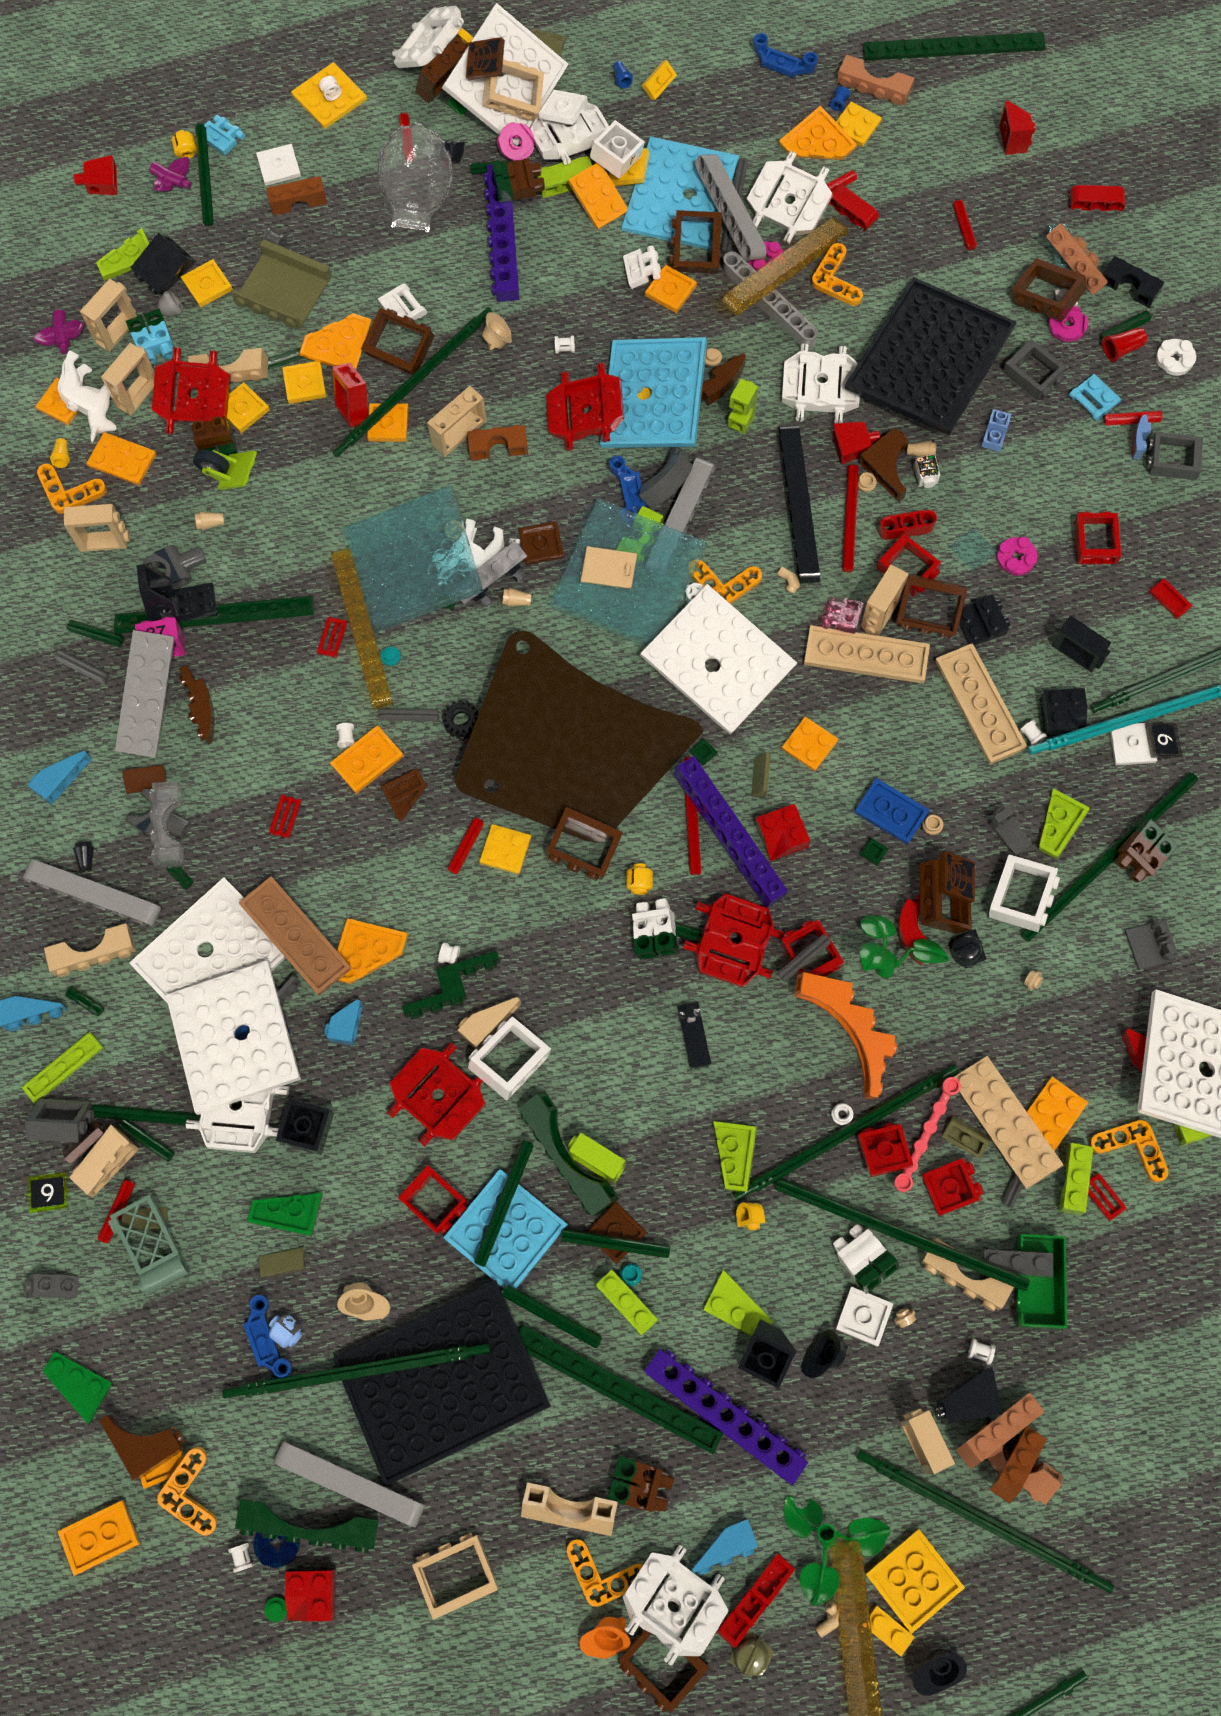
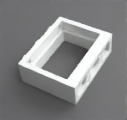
[989,855,1060,932]
[468,1017,551,1101]

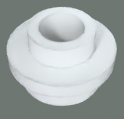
[831,1103,853,1125]

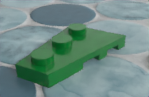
[247,1192,323,1237]
[43,1351,113,1425]

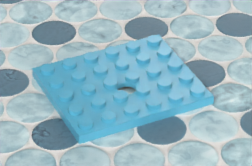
[622,136,739,250]
[600,337,707,448]

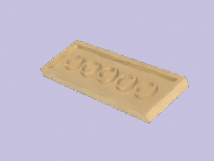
[804,625,930,684]
[935,643,1028,765]
[954,1056,1063,1190]

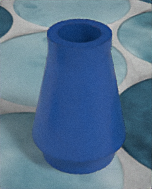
[613,61,633,89]

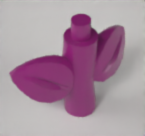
[149,157,192,191]
[33,310,84,354]

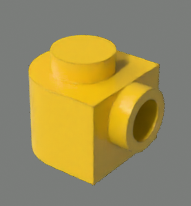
[736,1203,766,1231]

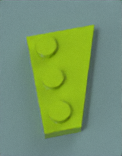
[96,228,149,281]
[1039,788,1090,860]
[713,1121,757,1192]
[703,1270,773,1336]

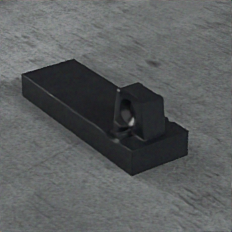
[677,1002,711,1069]

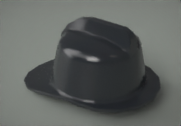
[428,139,468,163]
[948,929,986,969]
[801,1329,848,1378]
[913,1649,967,1696]

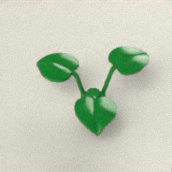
[860,915,949,978]
[784,1496,891,1606]

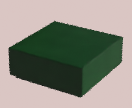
[689,738,718,766]
[860,838,889,866]

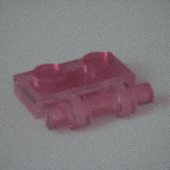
[821,597,864,634]

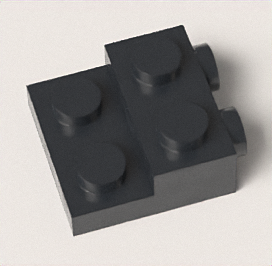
[954,594,1010,646]

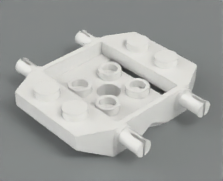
[392,6,464,68]
[530,102,609,165]
[747,151,833,244]
[782,343,860,423]
[186,1086,289,1153]
[623,1545,729,1666]

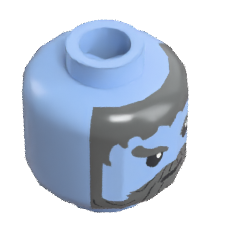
[269,1314,303,1348]

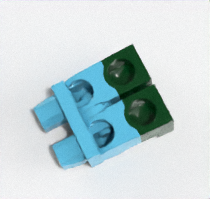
[125,308,174,365]

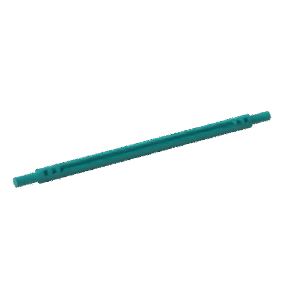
[1028,684,1221,755]

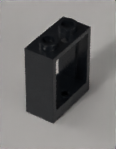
[1051,615,1112,673]

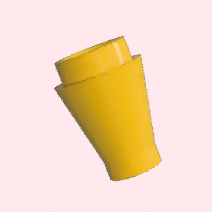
[50,438,70,468]

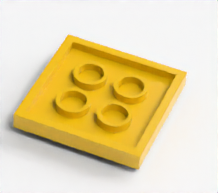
[291,62,367,129]
[865,1529,965,1634]

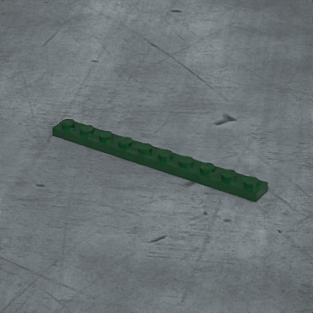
[863,32,1046,61]
[114,596,314,634]
[520,1325,724,1454]

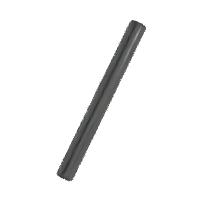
[721,157,748,254]

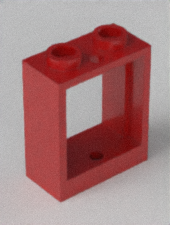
[332,362,368,427]
[1074,511,1121,564]
[877,534,941,597]
[780,920,844,977]
[398,1165,468,1235]

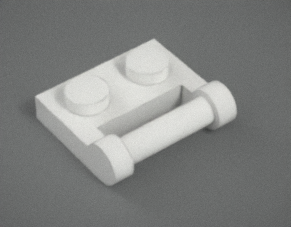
[378,284,427,329]

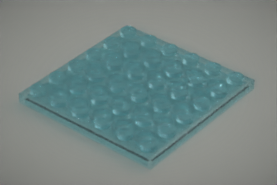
[343,485,484,633]
[549,498,707,647]

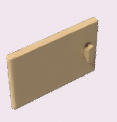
[580,546,638,589]

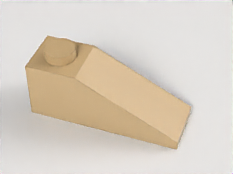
[458,997,521,1050]

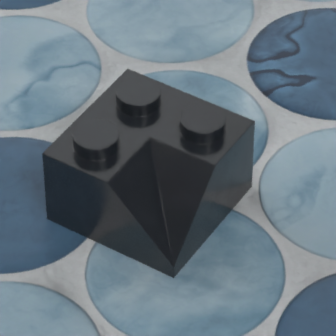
[1040,688,1088,737]
[275,1099,334,1155]
[738,1319,796,1389]

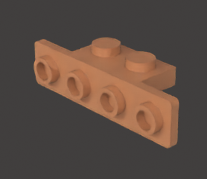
[1046,223,1108,294]

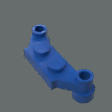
[753,33,818,78]
[610,455,646,528]
[243,1295,292,1377]

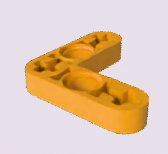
[812,243,863,306]
[37,464,107,514]
[689,560,762,604]
[1089,1120,1168,1183]
[157,1447,217,1535]
[567,1539,643,1607]

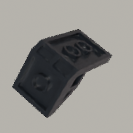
[136,564,218,622]

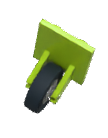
[193,450,257,490]

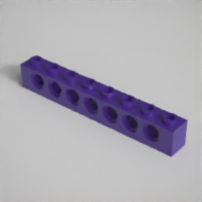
[484,164,520,302]
[673,756,788,908]
[644,1349,809,1486]

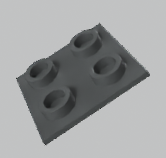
[1125,919,1180,970]

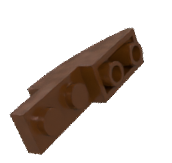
[701,353,746,406]
[179,665,215,745]

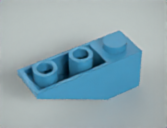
[0,996,68,1032]
[692,1519,758,1576]

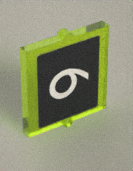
[26,1172,69,1213]

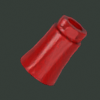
[1102,327,1148,362]

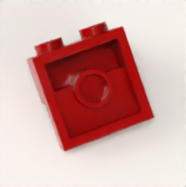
[858,1123,914,1178]
[922,1158,984,1216]

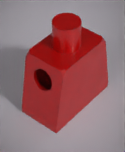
[73,155,118,195]
[832,422,880,464]

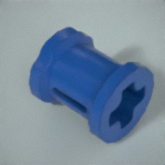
[830,86,851,112]

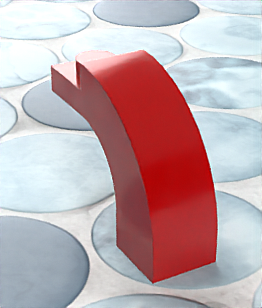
[898,892,928,966]

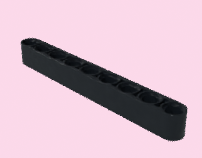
[779,425,820,584]

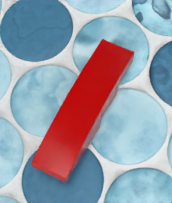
[716,1553,795,1648]

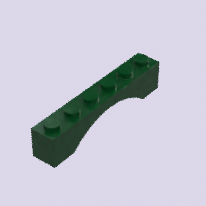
[518,1092,619,1217]
[235,1499,379,1553]

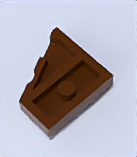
[381,768,427,822]

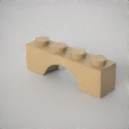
[188,348,268,383]
[44,923,136,977]
[920,1238,1014,1311]
[521,1483,618,1536]

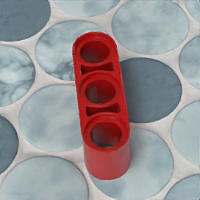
[828,185,879,231]
[1070,185,1125,211]
[879,510,937,540]

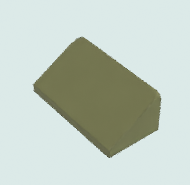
[531,29,567,55]
[751,752,770,797]
[941,1115,991,1159]
[121,1207,168,1232]
[259,1247,306,1279]

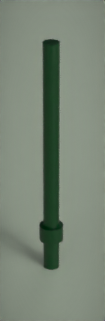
[1010,1671,1088,1716]

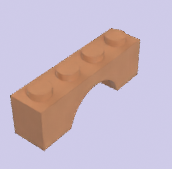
[837,55,915,106]
[956,1393,1045,1469]
[972,1417,1063,1505]

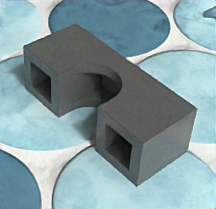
[984,1249,1053,1278]

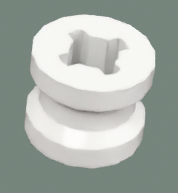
[319,76,342,101]
[686,583,704,604]
[438,942,461,965]

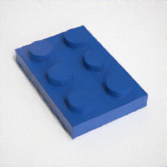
[854,778,930,845]

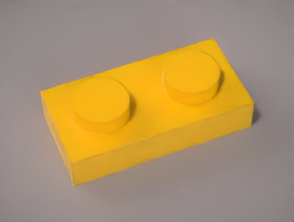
[641,60,677,100]
[862,1605,915,1656]

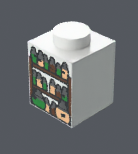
[913,455,940,488]

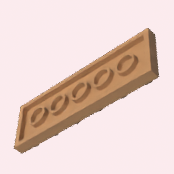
[239,876,352,996]

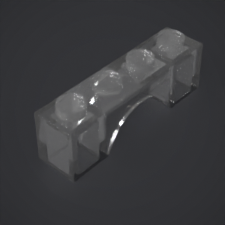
[149,781,185,868]

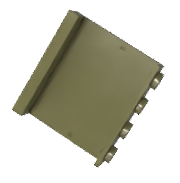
[231,239,332,329]

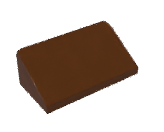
[122,765,167,794]

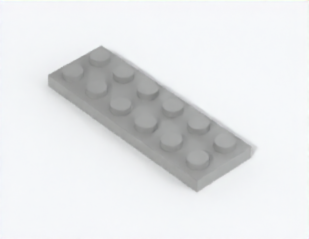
[115,630,175,758]

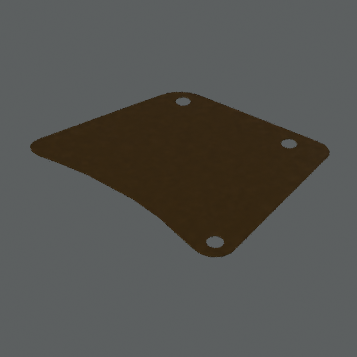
[455,631,703,843]

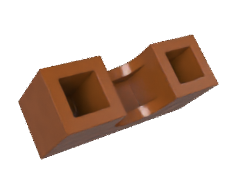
[266,176,327,216]
[467,425,528,461]
[989,1426,1047,1504]

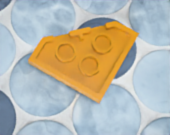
[779,106,857,160]
[300,313,372,369]
[337,918,408,984]

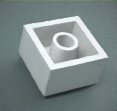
[590,120,645,179]

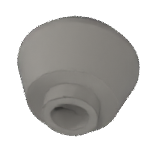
[158,291,183,317]

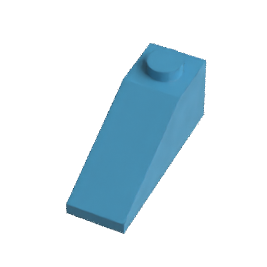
[28,751,92,805]

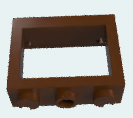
[415,36,468,104]
[670,210,722,274]
[1012,258,1086,322]
[361,308,435,375]
[896,574,968,638]
[545,807,623,881]
[919,859,972,933]
[619,1630,709,1713]

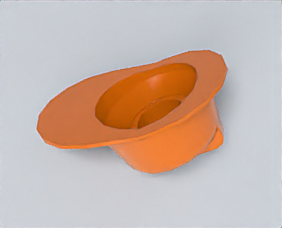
[579,1617,631,1659]

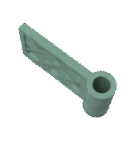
[108,1194,190,1295]

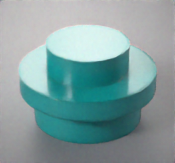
[380,647,401,666]
[620,1264,642,1286]

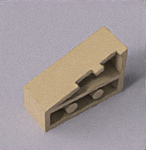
[69,1125,139,1198]

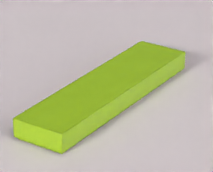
[21,1032,103,1104]

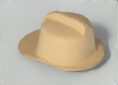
[482,312,512,350]
[337,1282,390,1321]

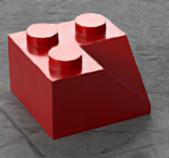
[999,101,1036,155]
[755,804,811,861]
[285,1569,336,1621]

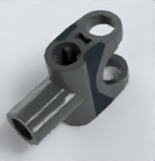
[143,545,207,593]
[125,789,191,840]

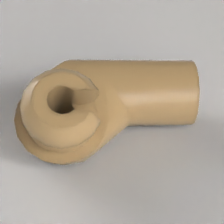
[777,567,800,594]
[816,1601,841,1638]

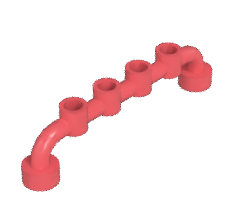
[894,1077,961,1193]

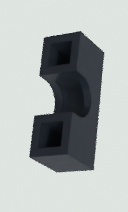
[1103,256,1165,309]

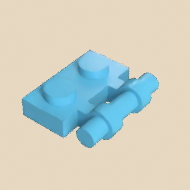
[205,115,245,156]

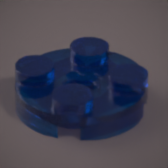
[253,1520,301,1568]

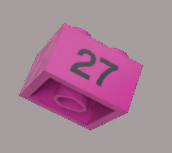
[135,617,187,657]

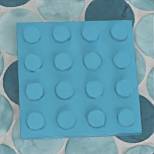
[444,1169,568,1289]

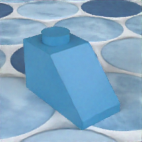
[325,1000,363,1046]

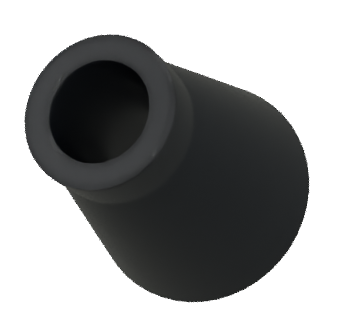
[73,841,94,873]

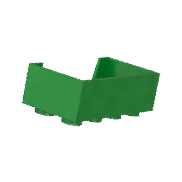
[1016,1234,1067,1330]

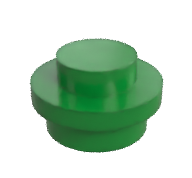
[264,1597,287,1622]

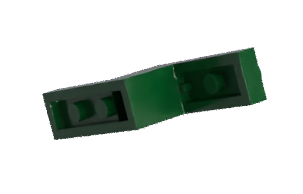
[402,951,501,1019]

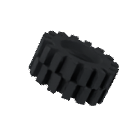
[442,700,479,739]

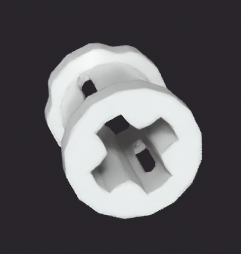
[555,336,575,354]
[1020,720,1047,746]
[336,723,355,748]
[968,1338,996,1365]
[228,1543,254,1573]

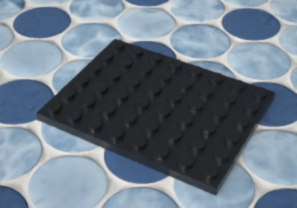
[845,277,1016,436]
[333,1280,552,1487]

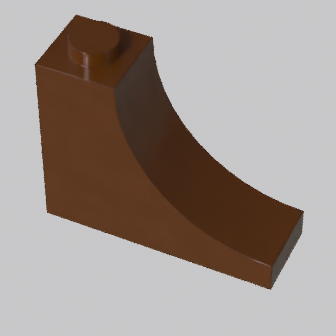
[859,427,908,502]
[99,1415,186,1480]

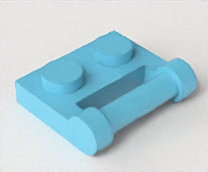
[1069,374,1121,421]

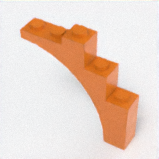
[794,972,897,1099]

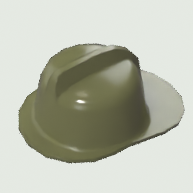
[730,1630,774,1676]

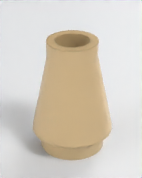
[907,441,936,457]
[195,511,224,531]
[502,587,531,607]

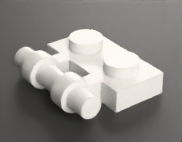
[623,246,661,289]

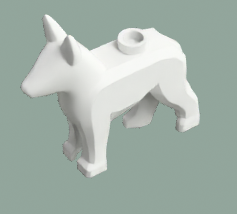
[57,350,116,442]
[431,519,520,586]

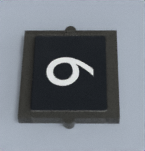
[1145,721,1183,760]

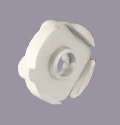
[1156,339,1196,375]

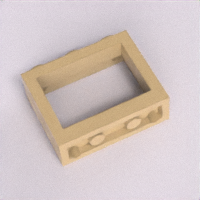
[482,58,544,122]
[80,279,137,352]
[101,343,155,416]
[427,386,487,457]
[64,504,130,552]
[861,564,908,636]
[900,1408,955,1474]
[412,1532,499,1620]

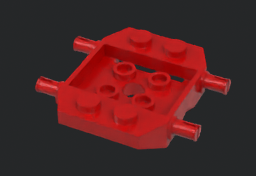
[151,347,231,434]
[546,363,624,451]
[682,893,785,988]
[386,1042,486,1147]

